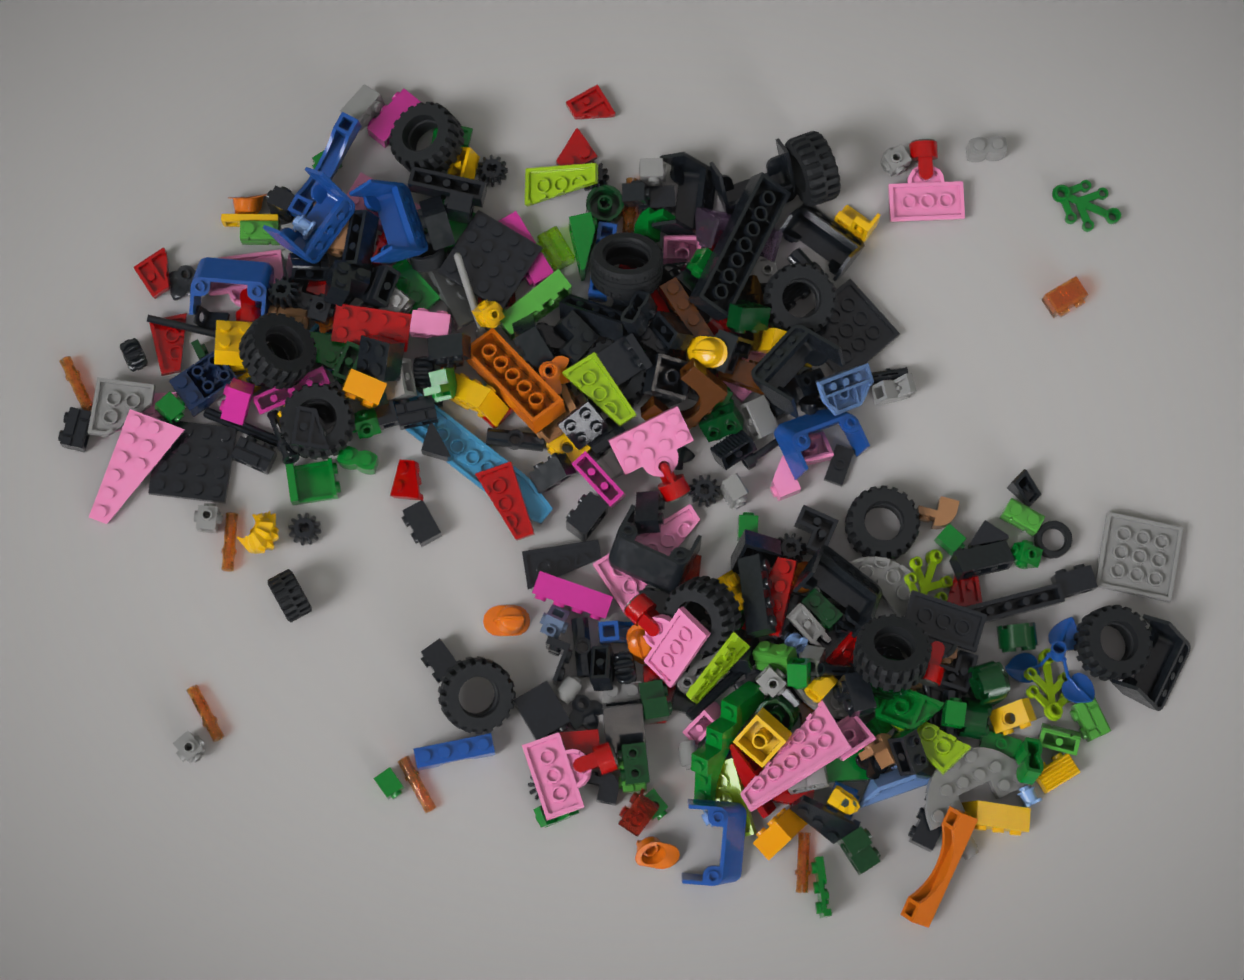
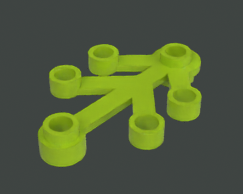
[904,549,953,601]
[1024,648,1070,721]

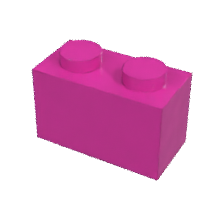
[219,378,255,425]

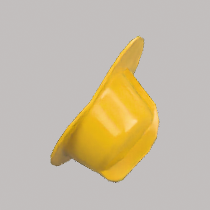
[687,336,728,368]

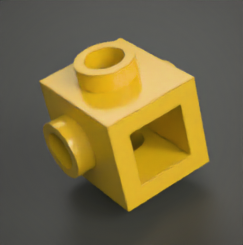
[471,300,505,328]

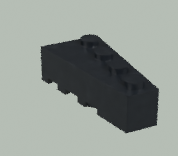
[512,313,572,395]

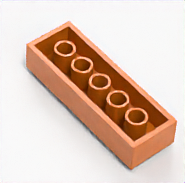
[466,328,566,434]

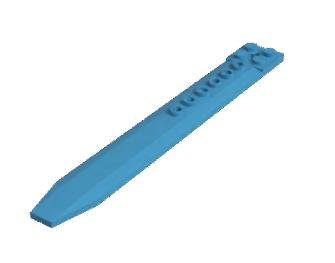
[309,323,553,524]

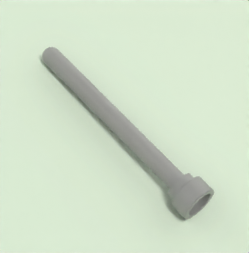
[454,253,489,339]

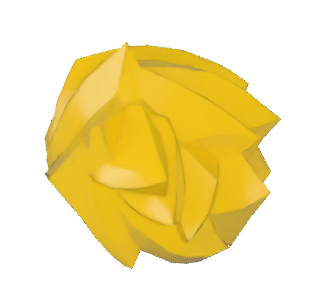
[237,511,279,554]

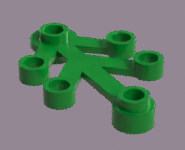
[1052,180,1121,232]

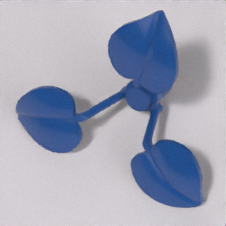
[1005,617,1095,703]

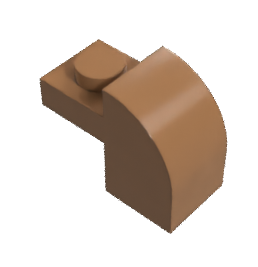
[917,496,960,530]
[858,733,896,770]

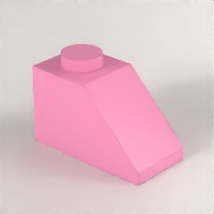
[770,455,801,501]
[683,701,721,745]

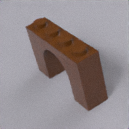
[658,277,714,348]
[640,358,728,430]

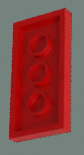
[331,304,412,352]

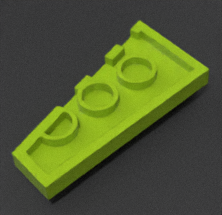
[525,163,598,207]
[562,352,637,426]
[686,632,750,704]
[892,721,971,775]
[715,757,757,836]

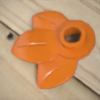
[539,356,570,394]

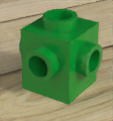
[353,408,382,439]
[1011,540,1043,569]

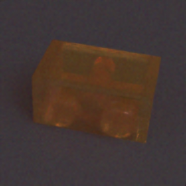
[1041,276,1089,318]

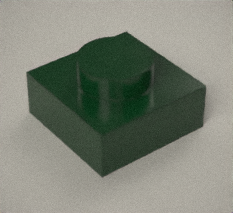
[191,339,209,360]

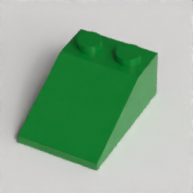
[569,212,598,281]

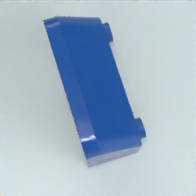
[263,167,355,264]
[349,179,428,263]
[189,257,274,316]
[774,409,870,480]
[681,799,747,886]

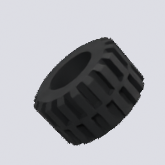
[267,569,312,622]

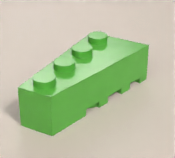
[499,269,572,340]

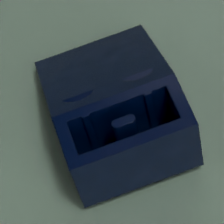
[169,350,238,417]

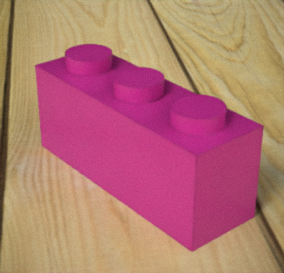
[367,88,421,148]
[572,451,626,509]

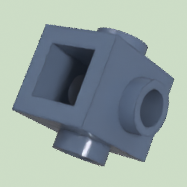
[540,604,570,639]

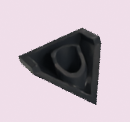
[660,258,689,286]

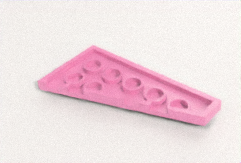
[89,409,185,524]
[593,504,700,613]
[740,700,852,812]

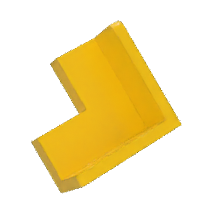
[834,205,881,243]

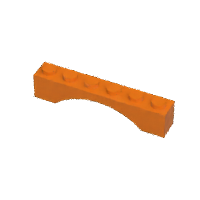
[900,806,978,928]

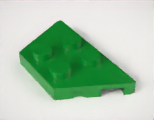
[874,689,944,730]

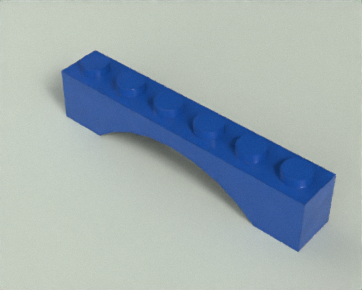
[287,112,362,218]

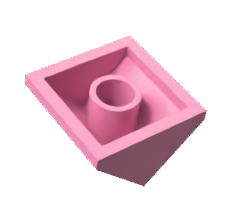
[662,235,701,271]
[801,431,834,465]
[837,715,876,761]

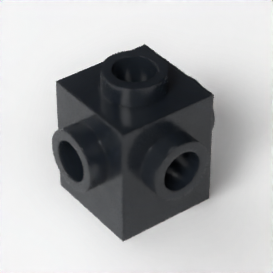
[307,294,336,325]

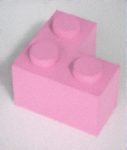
[409,308,452,339]

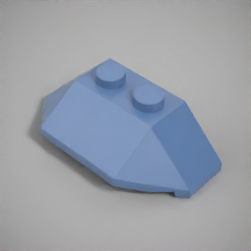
[815,363,874,416]
[859,765,932,809]

